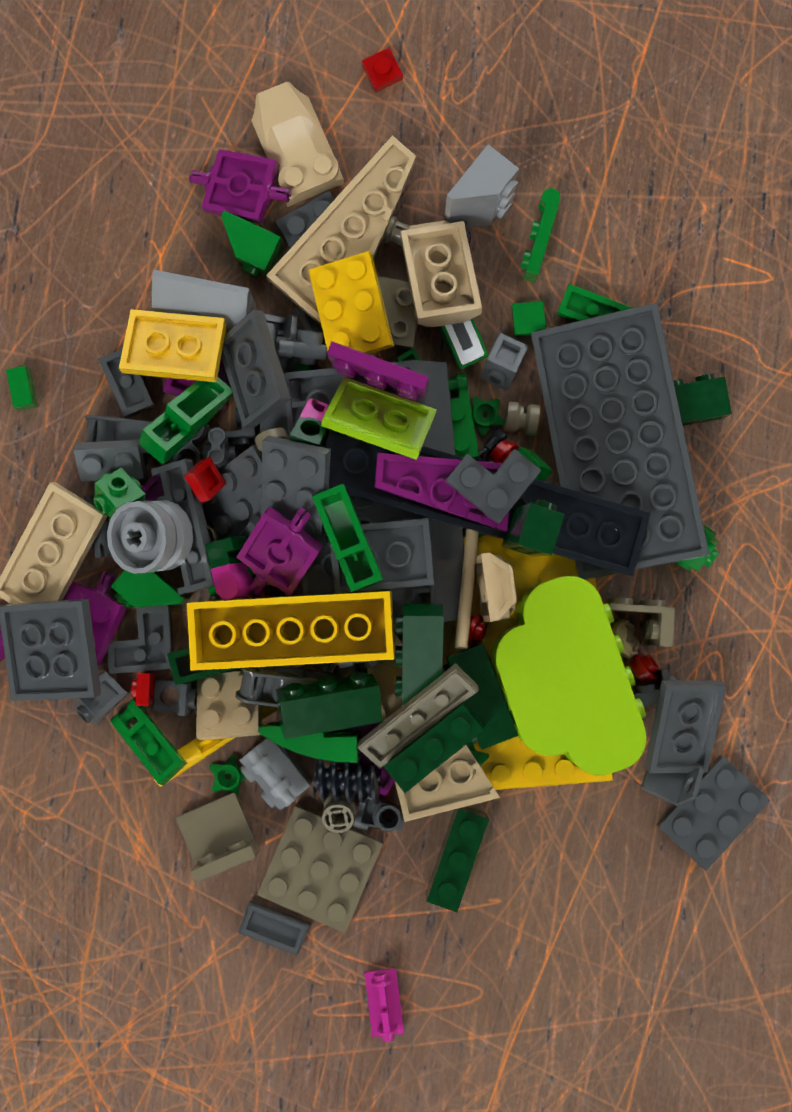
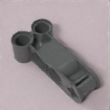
[85,415,210,466]
[235,664,362,729]

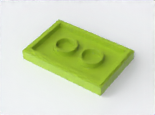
[321,377,437,460]

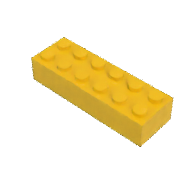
[187,591,396,671]

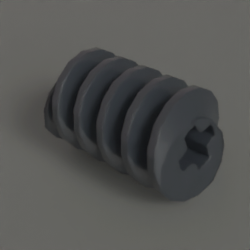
[313,759,382,804]

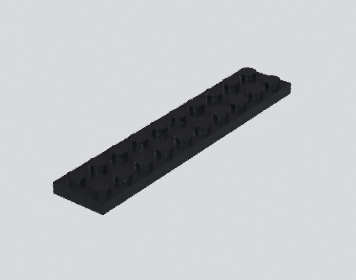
[325,429,650,576]

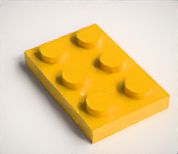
[308,251,394,363]
[119,309,227,382]

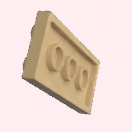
[0,482,108,604]

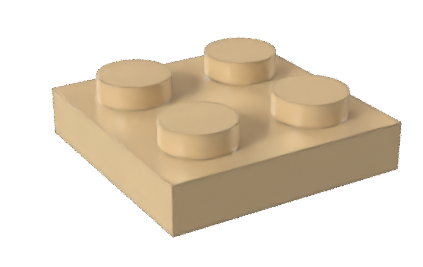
[196,670,262,740]

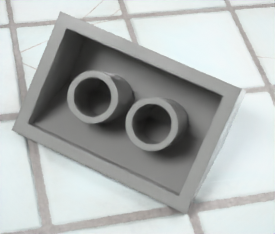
[444,144,519,228]
[152,269,256,334]

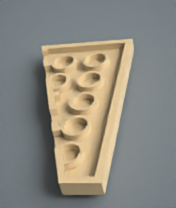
[266,135,416,326]
[367,632,500,822]

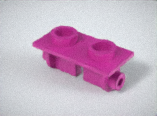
[364,968,404,1042]

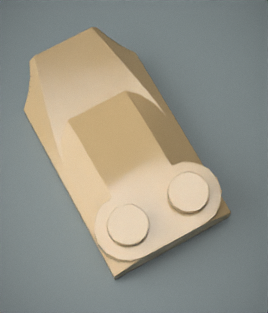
[251,82,344,207]
[400,220,482,327]
[475,553,517,622]

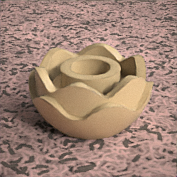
[611,619,639,658]

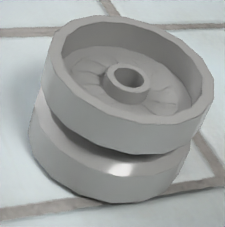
[107,500,193,574]

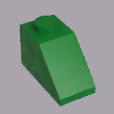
[221,210,283,279]
[110,570,189,608]

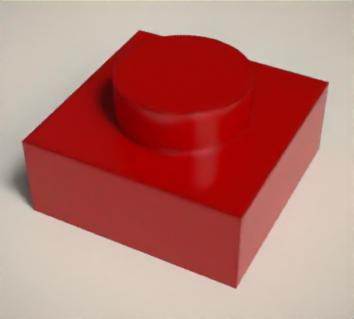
[362,47,403,93]
[184,457,226,503]
[131,672,156,706]

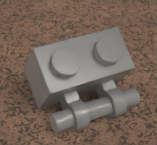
[239,738,312,810]

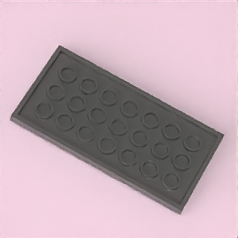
[531,303,709,580]

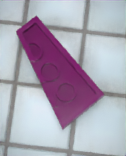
[374,453,509,532]

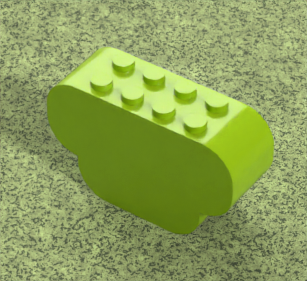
[491,576,646,775]

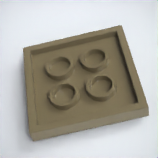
[257,804,383,933]

